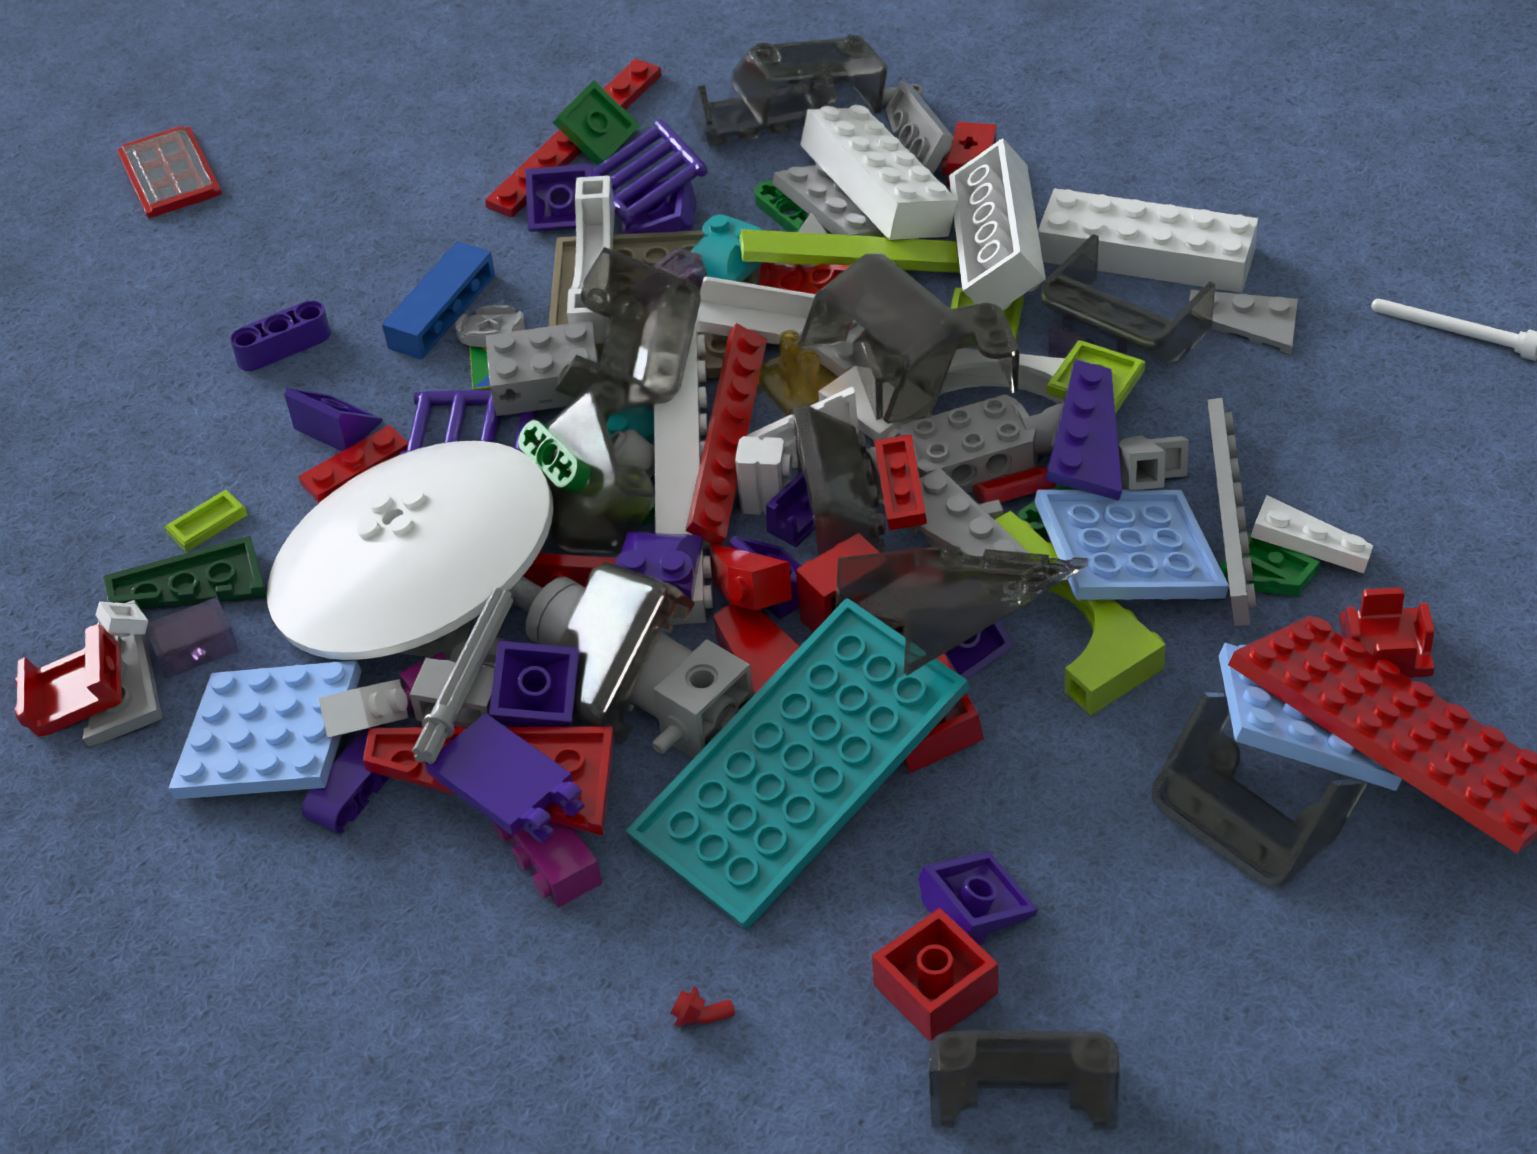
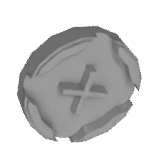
[455,305,525,347]

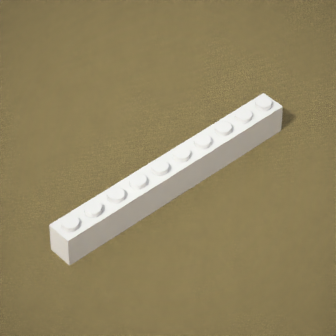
[653,320,713,626]

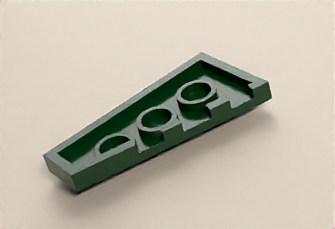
[103,535,267,609]

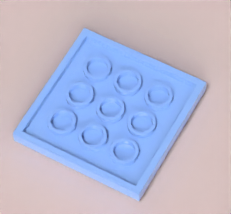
[1034,490,1229,601]
[1219,643,1402,791]
[168,660,362,799]

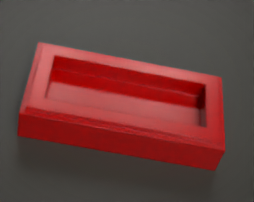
[972,466,1056,504]

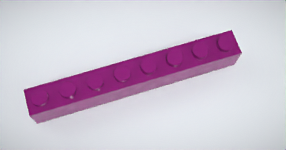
[399,652,602,908]

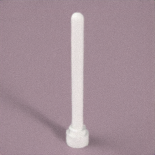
[1371,299,1537,361]

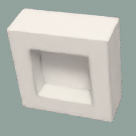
[96,601,148,637]

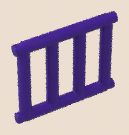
[592,119,708,226]
[400,390,536,455]

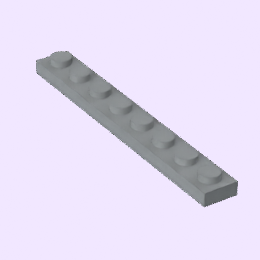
[1208,398,1257,626]

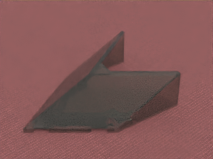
[835,545,1089,676]

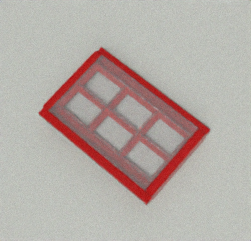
[117,126,222,218]

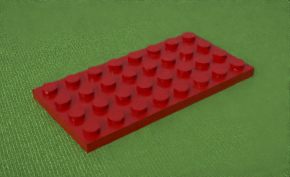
[1228,616,1537,854]

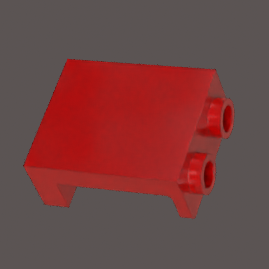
[15,623,122,737]

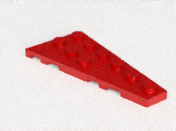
[363,727,614,836]

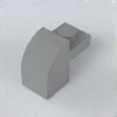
[1118,435,1189,491]

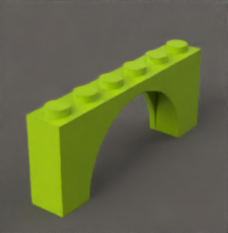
[938,511,1166,715]

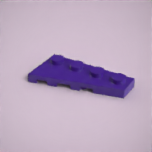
[1045,359,1122,501]

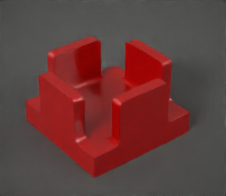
[1339,587,1435,678]

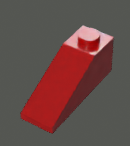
[710,544,792,610]

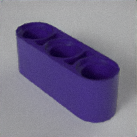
[230,300,331,371]
[302,728,390,834]

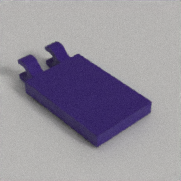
[425,713,585,843]

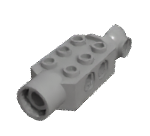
[864,394,1064,499]

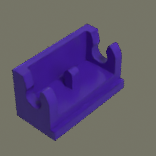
[766,460,842,547]

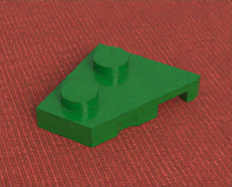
[1219,530,1320,596]

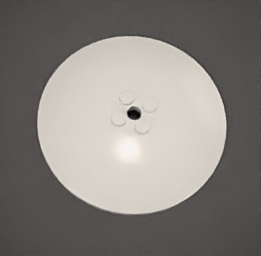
[267,441,553,660]

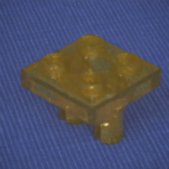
[758,330,838,416]

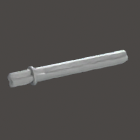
[412,588,513,764]

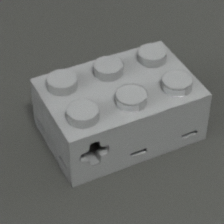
[485,320,603,416]

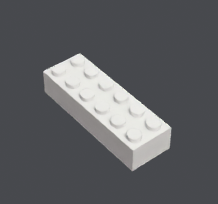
[800,105,958,240]
[949,138,1046,318]
[1038,188,1258,293]

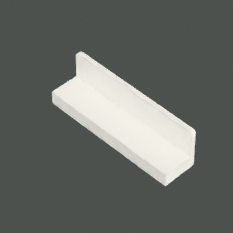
[696,277,842,348]

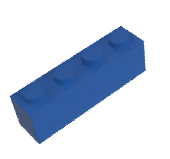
[382,241,496,360]

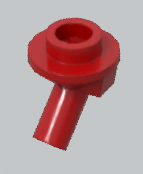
[670,986,735,1028]

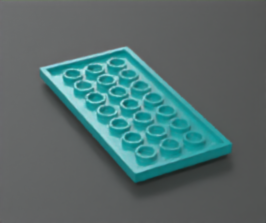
[625,598,970,931]

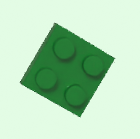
[552,80,640,165]

